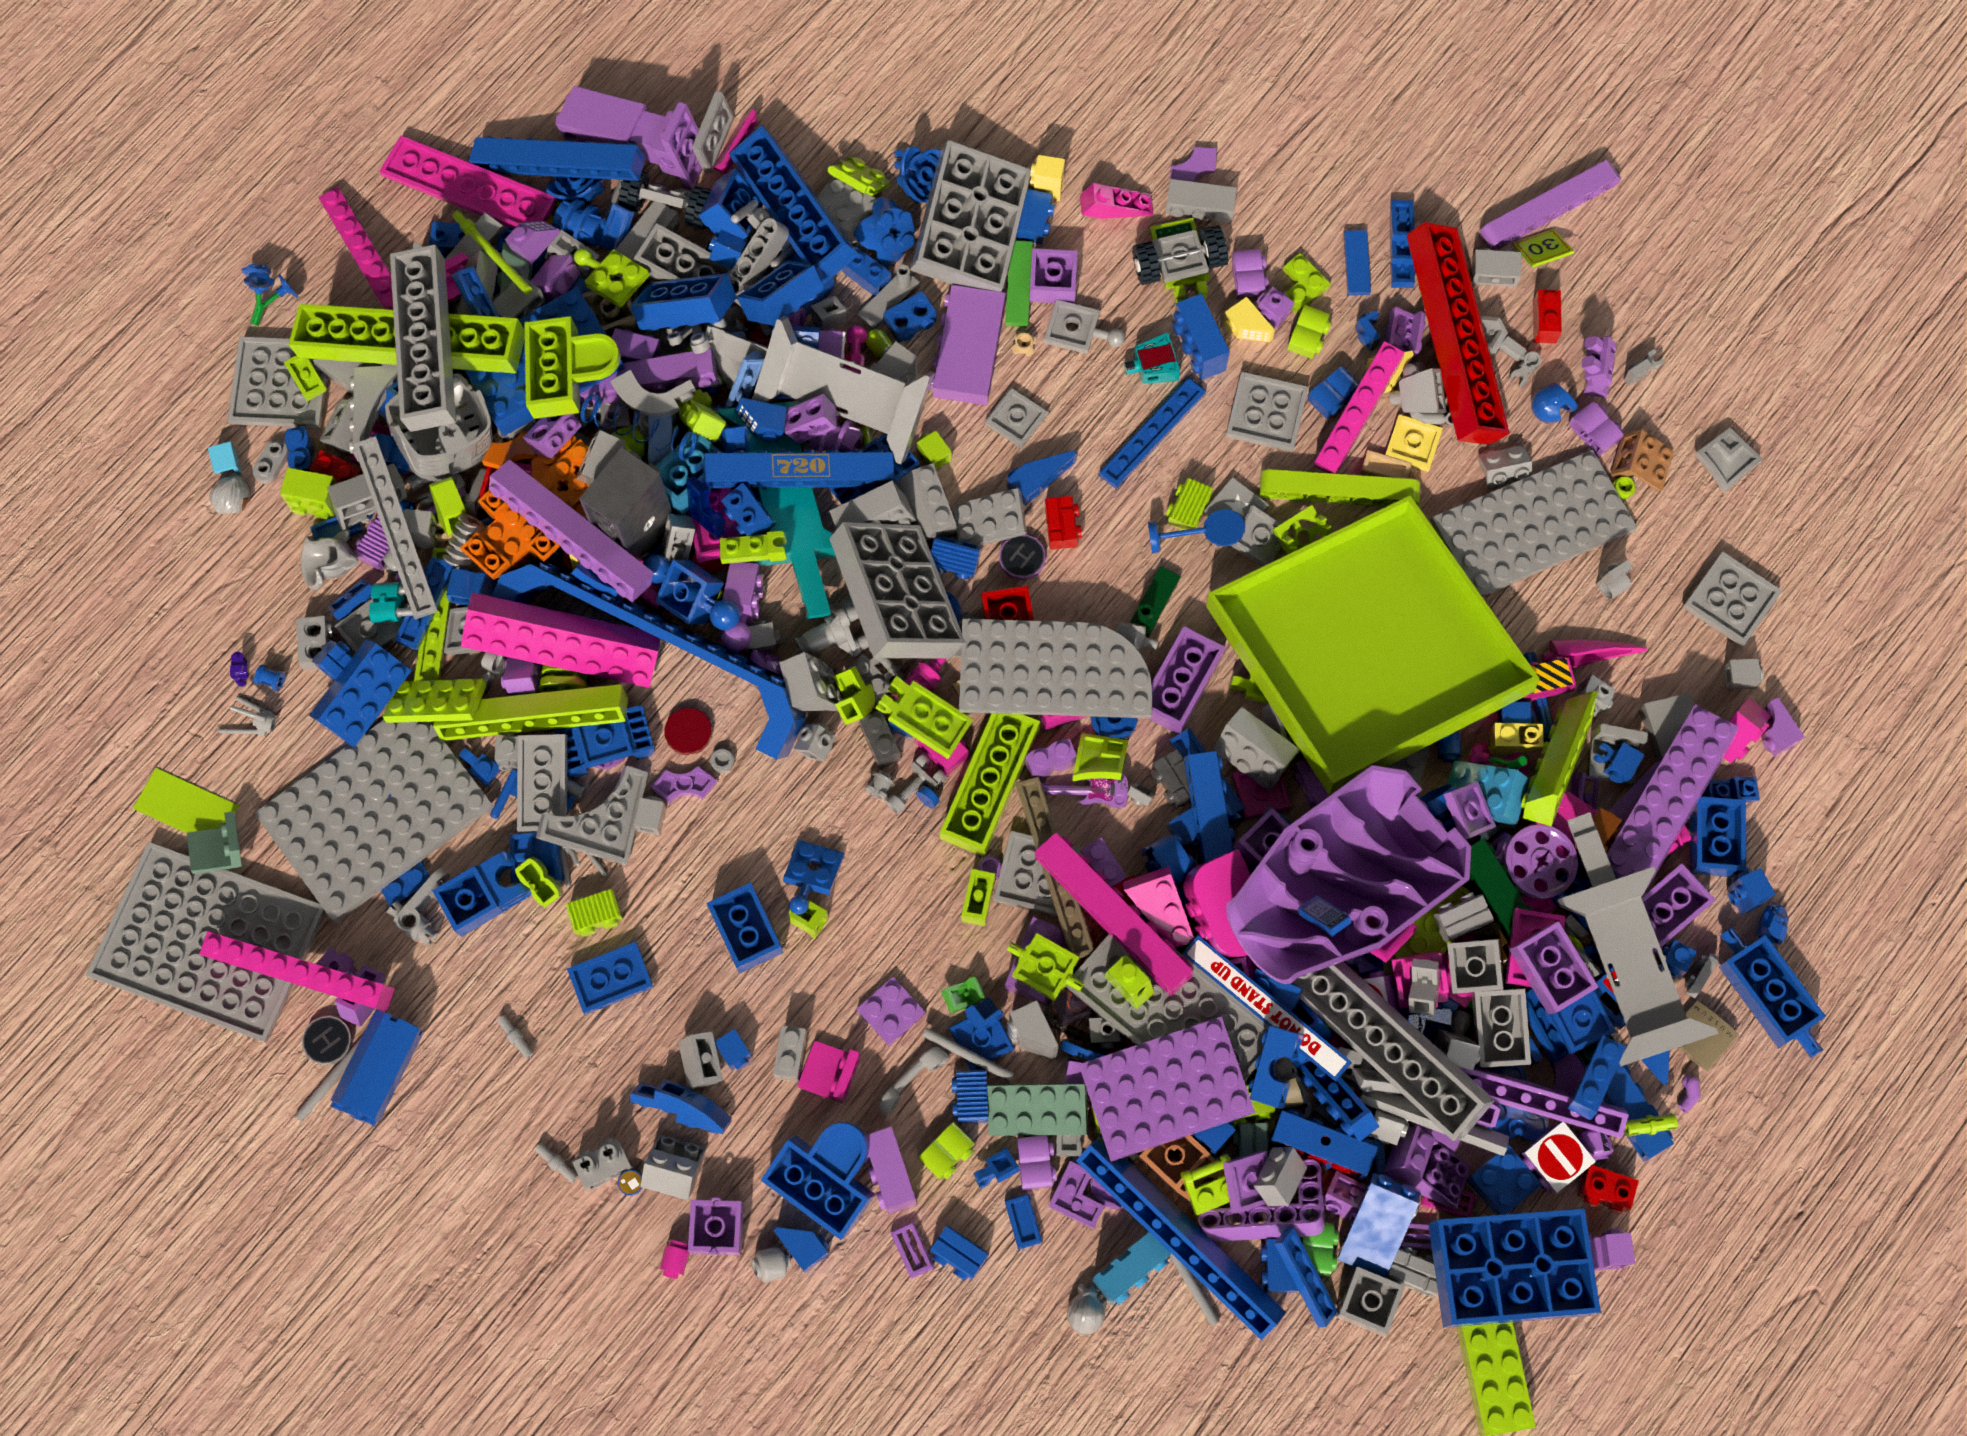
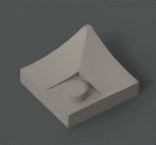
[1695,428,1763,494]

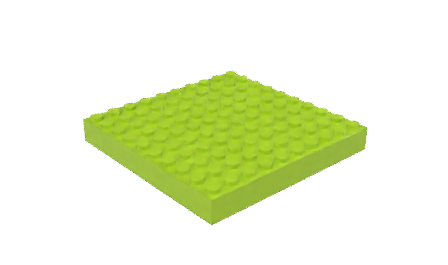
[1206,496,1540,796]

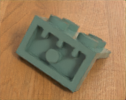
[187,812,242,874]

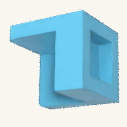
[208,441,242,475]

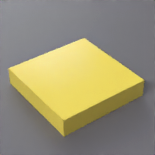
[1385,414,1443,472]

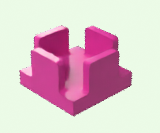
[1391,951,1449,1008]

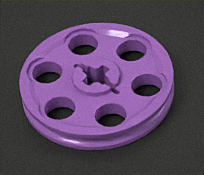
[1503,825,1578,899]

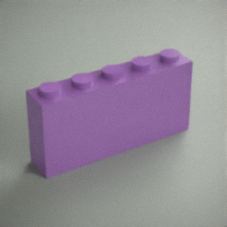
[930,285,1006,405]

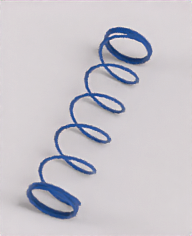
[580,393,697,461]

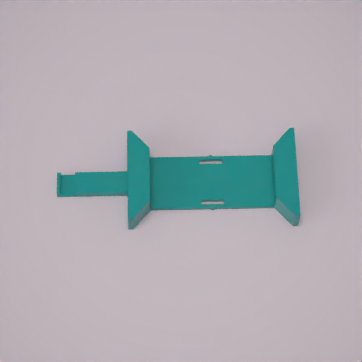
[717,401,836,619]

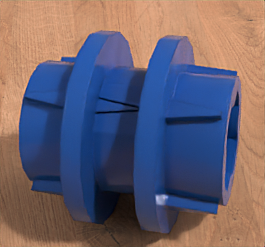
[552,199,606,247]

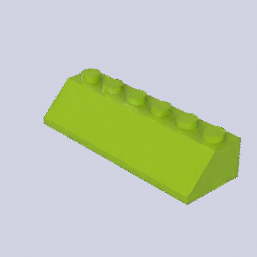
[1521,691,1598,827]

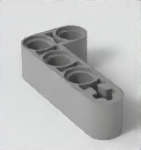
[728,218,789,306]

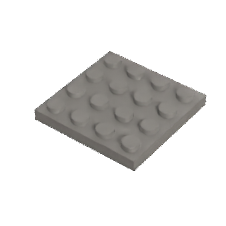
[227,337,328,428]

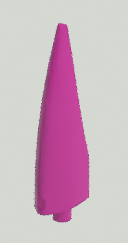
[1542,639,1647,668]

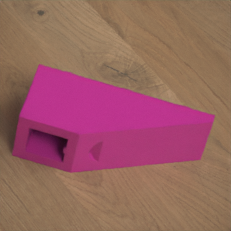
[1080,183,1153,219]

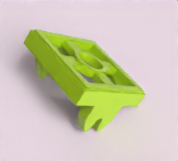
[1272,505,1332,555]

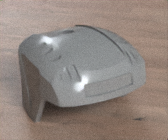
[385,374,493,479]

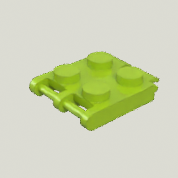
[828,157,890,196]

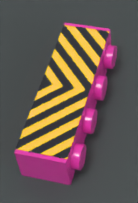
[1515,657,1576,702]

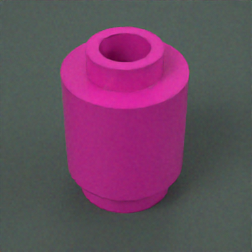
[659,1240,689,1279]

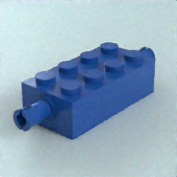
[1719,927,1826,1058]

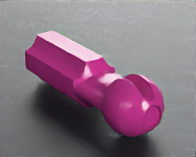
[845,325,867,373]

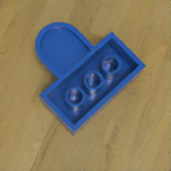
[761,1122,876,1240]

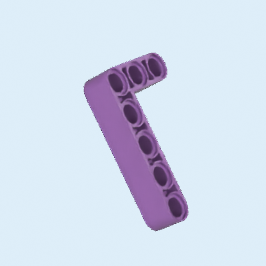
[1198,1159,1325,1242]

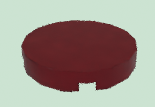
[664,708,712,755]

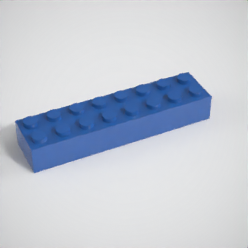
[729,125,858,284]

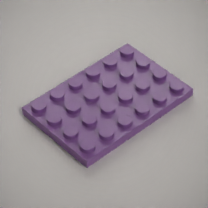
[1079,1016,1255,1162]

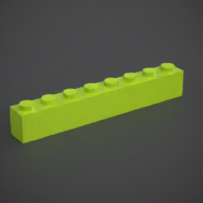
[433,684,628,741]

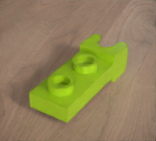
[720,531,787,564]

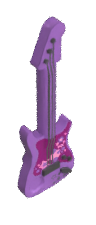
[1041,774,1129,809]

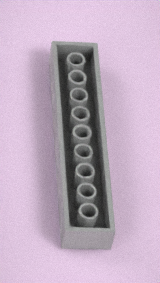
[1292,962,1495,1142]

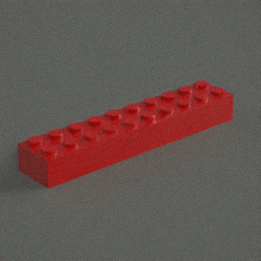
[1406,222,1510,445]

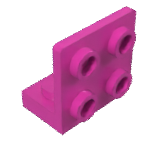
[798,1041,861,1104]

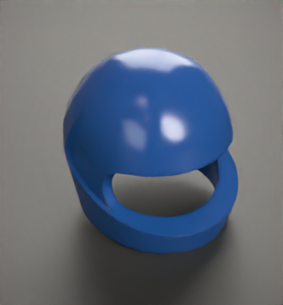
[1531,383,1578,423]

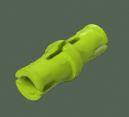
[1624,1113,1678,1137]

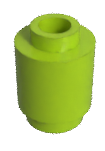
[865,329,893,361]

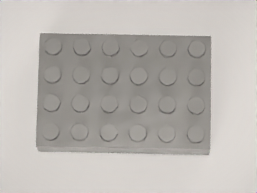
[910,140,1031,292]
[829,522,965,659]

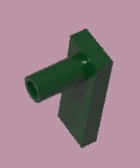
[1130,566,1181,638]

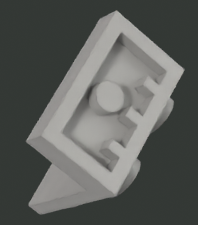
[1588,724,1648,785]

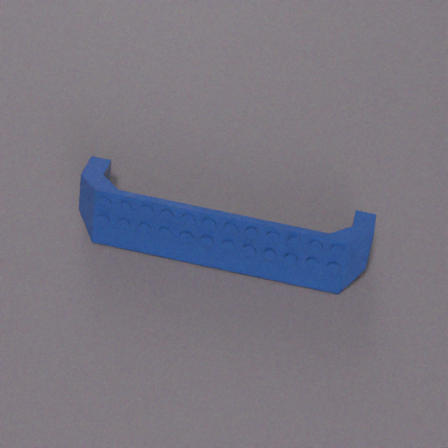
[491,562,806,760]

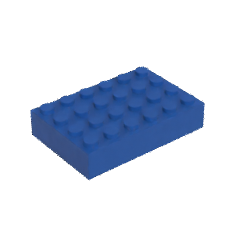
[464,287,625,437]
[1428,1209,1601,1328]

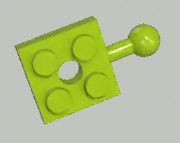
[574,248,650,308]

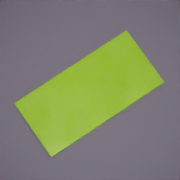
[133,768,239,833]

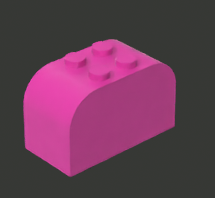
[1183,849,1251,958]

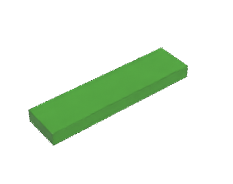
[1005,241,1033,327]

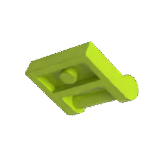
[1180,1154,1231,1216]

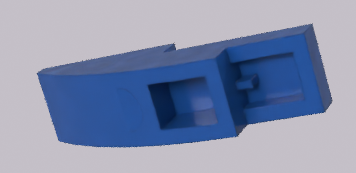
[630,1079,732,1134]

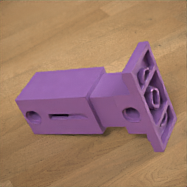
[555,86,703,190]

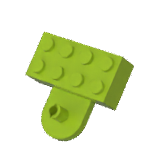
[525,316,621,419]

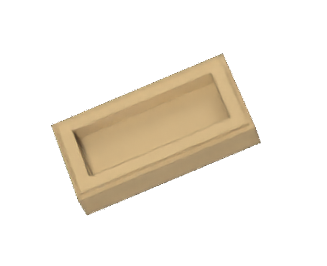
[1360,450,1412,479]

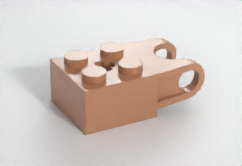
[1138,1135,1225,1203]

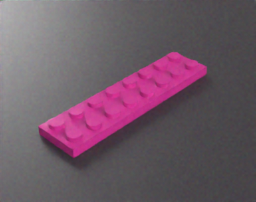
[379,135,558,229]

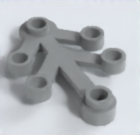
[666,314,727,354]

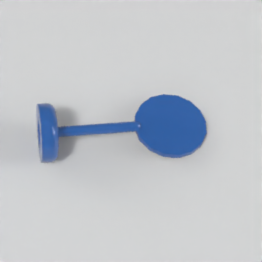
[1148,509,1245,554]

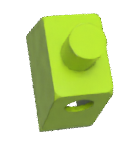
[1104,955,1154,1010]

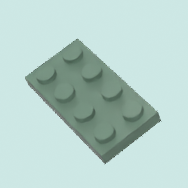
[987,1083,1088,1136]

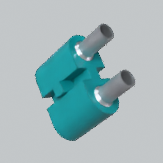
[369,582,413,623]

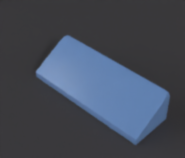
[724,350,764,409]

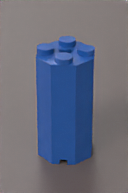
[330,1010,424,1126]

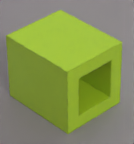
[917,430,952,470]

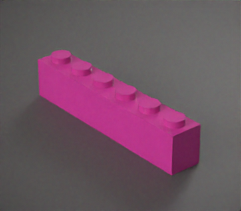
[1315,341,1405,474]

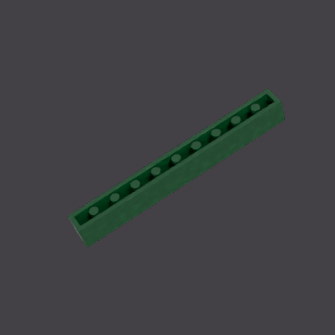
[1468,839,1615,1067]

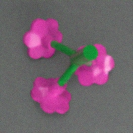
[1469,742,1531,777]

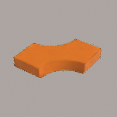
[482,431,538,469]

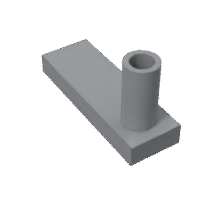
[857,264,920,330]

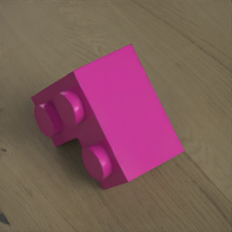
[1724,697,1771,763]

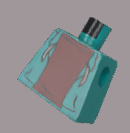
[1123,333,1180,384]

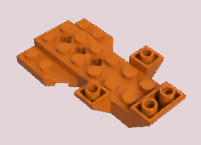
[460,436,590,580]

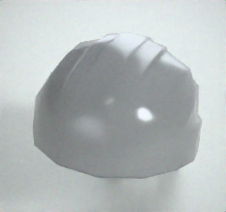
[1067,1283,1105,1335]

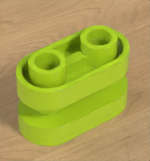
[538,665,588,693]

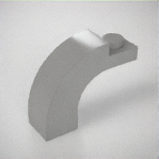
[610,370,696,417]

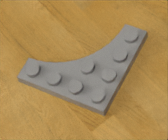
[536,766,648,865]

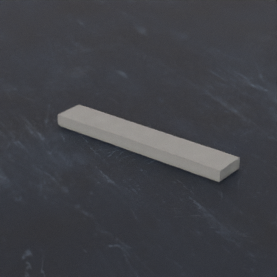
[1360,1090,1509,1156]

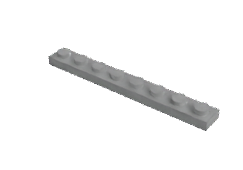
[353,436,438,620]

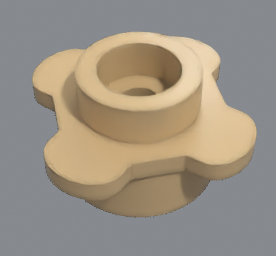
[1012,333,1036,356]

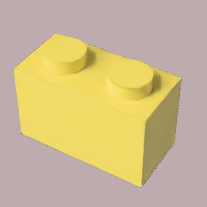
[1030,155,1065,201]

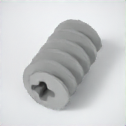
[443,514,486,567]

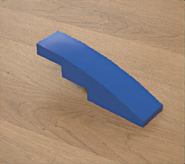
[1390,200,1415,288]

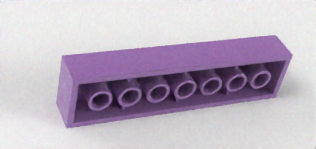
[1607,705,1739,896]

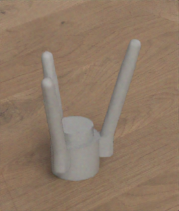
[218,696,277,736]
[559,845,608,888]

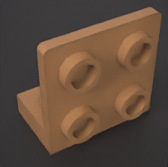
[1611,429,1674,491]

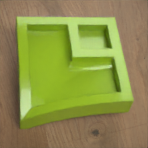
[1072,733,1129,781]

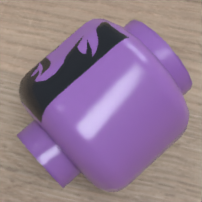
[1577,1128,1614,1162]

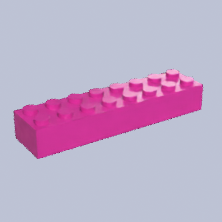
[461,592,660,688]

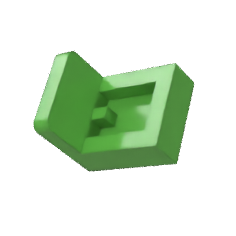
[941,976,984,1014]

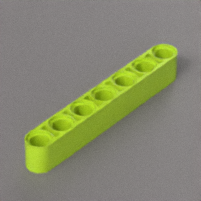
[1260,469,1420,507]

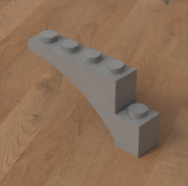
[349,364,398,462]

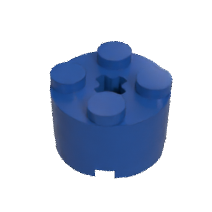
[1142,834,1196,886]

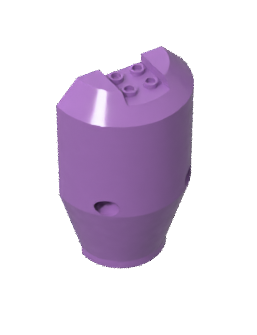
[1226,765,1471,984]

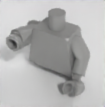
[1390,361,1454,426]

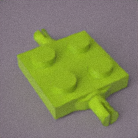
[1007,933,1085,1001]

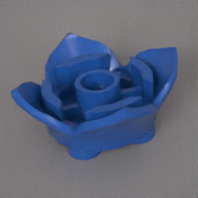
[897,146,941,204]
[546,176,604,203]
[853,197,915,267]

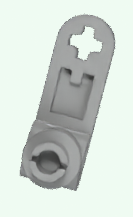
[387,868,450,946]

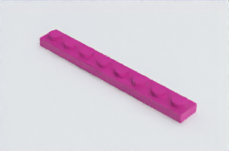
[318,186,393,310]

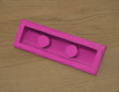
[713,109,758,174]

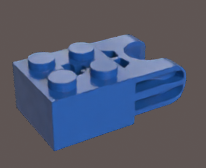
[432,851,531,937]

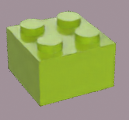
[280,468,337,520]

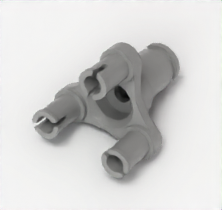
[794,597,869,657]

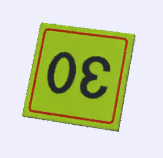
[1513,229,1574,268]

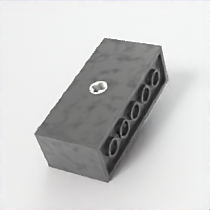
[579,447,672,561]

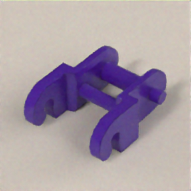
[230,652,248,687]

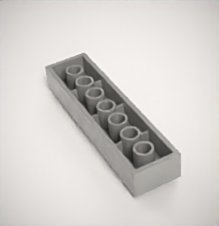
[390,245,456,432]

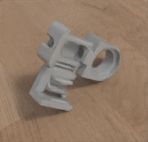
[481,652,506,693]

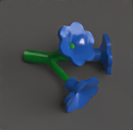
[241,264,299,326]

